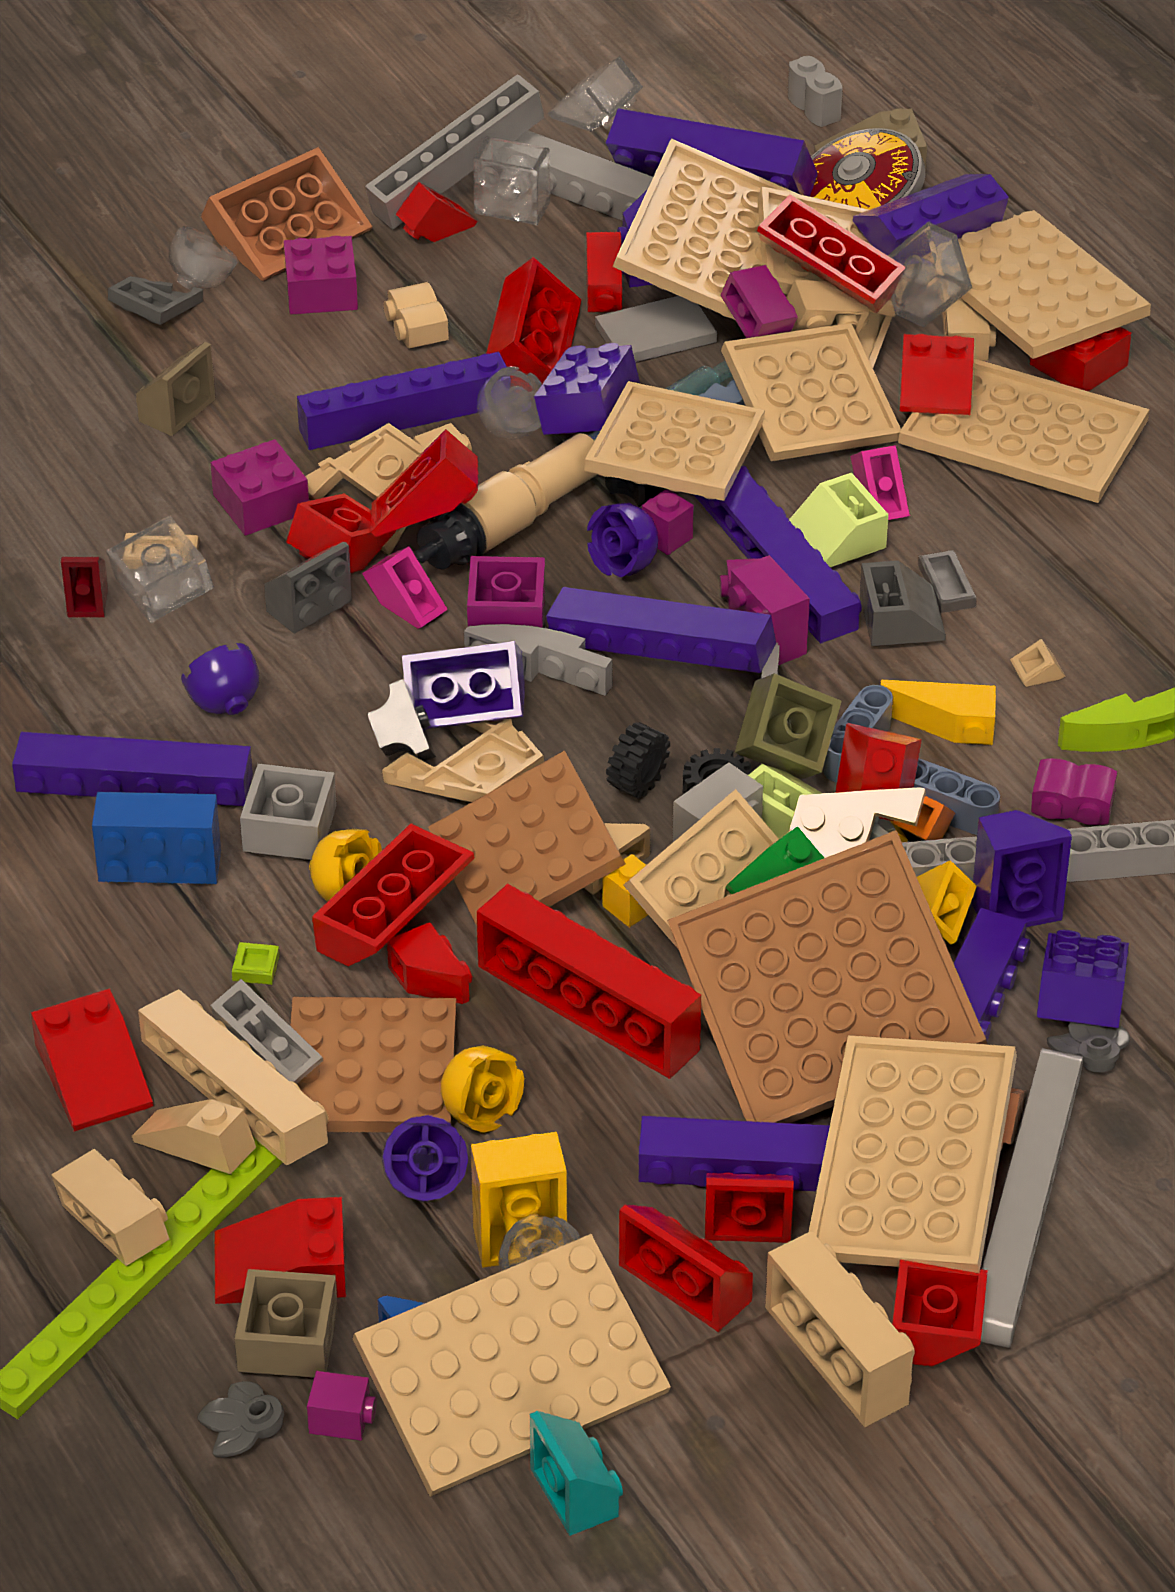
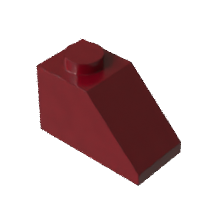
[61,557,108,617]

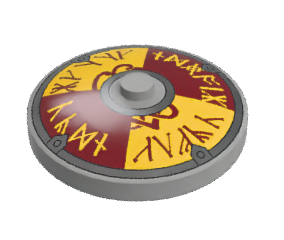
[810,128,925,210]

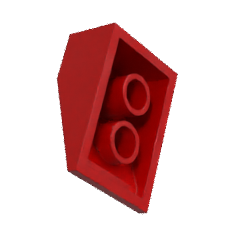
[370,429,478,537]
[31,988,153,1131]
[215,1197,346,1304]

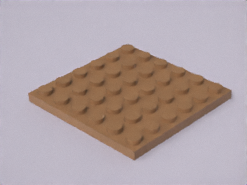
[667,830,987,1123]

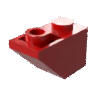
[387,922,472,1004]

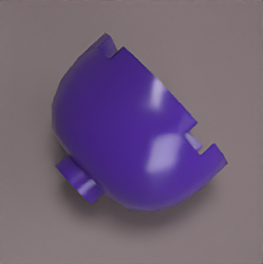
[587,503,659,577]
[181,643,259,715]
[382,1115,468,1202]

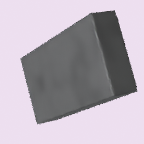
[918,550,976,613]

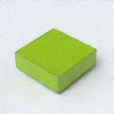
[232,942,280,985]

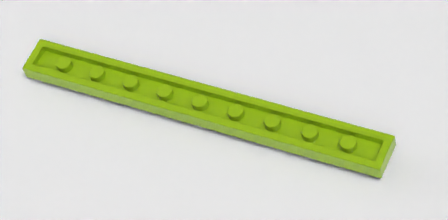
[0,1137,283,1419]

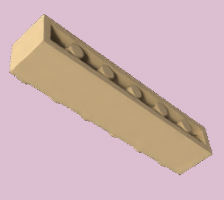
[138,989,328,1165]

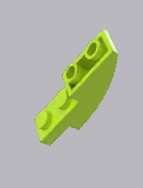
[1058,687,1175,752]

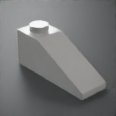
[210,979,324,1084]

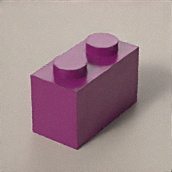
[720,265,798,338]

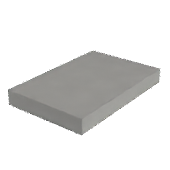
[595,296,717,362]

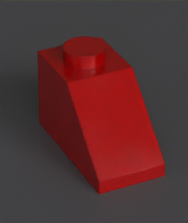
[396,182,478,242]
[586,232,622,312]

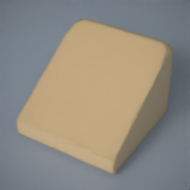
[1010,639,1066,687]

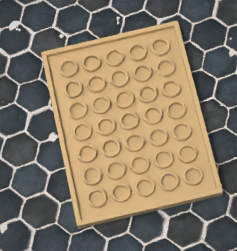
[613,139,914,368]

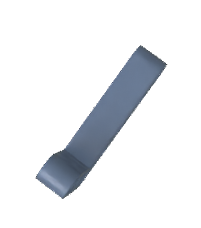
[823,685,1000,835]

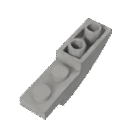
[464,624,612,696]

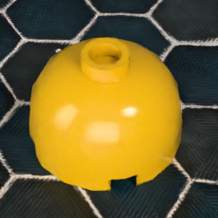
[309,829,382,902]
[440,1045,525,1133]

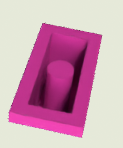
[850,445,910,520]
[362,546,448,629]

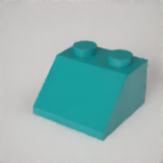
[530,1411,623,1536]

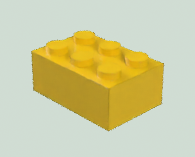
[471,1132,567,1268]

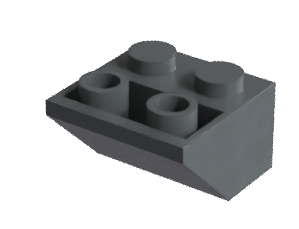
[264,542,352,634]
[859,560,946,646]

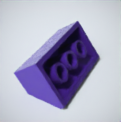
[852,174,1009,263]

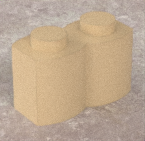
[384,282,449,348]

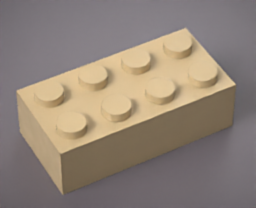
[765,1231,915,1427]

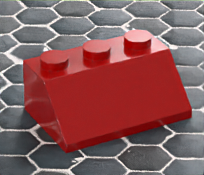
[619,1204,753,1332]

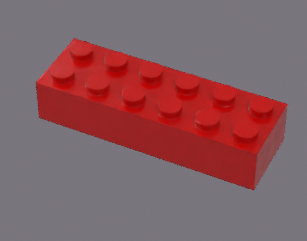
[477,883,702,1079]

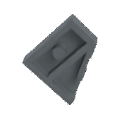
[108,276,203,325]

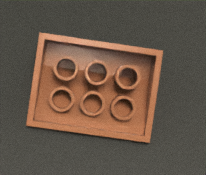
[201,147,373,281]

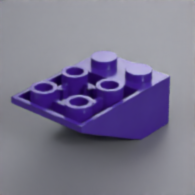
[1037,930,1129,1028]

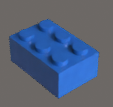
[92,792,221,884]

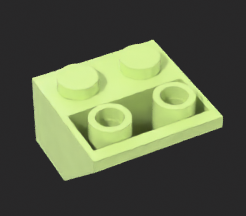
[789,472,888,567]
[748,764,823,839]

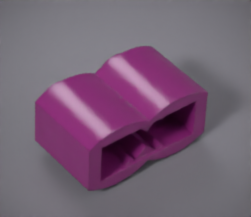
[1031,758,1117,825]

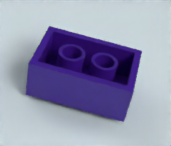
[534,343,640,435]

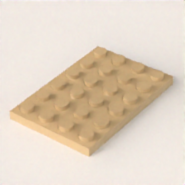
[920,210,1151,359]
[898,359,1150,503]
[809,1035,1017,1273]
[353,1234,671,1497]

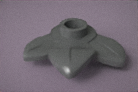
[1047,1022,1130,1072]
[197,1381,284,1458]

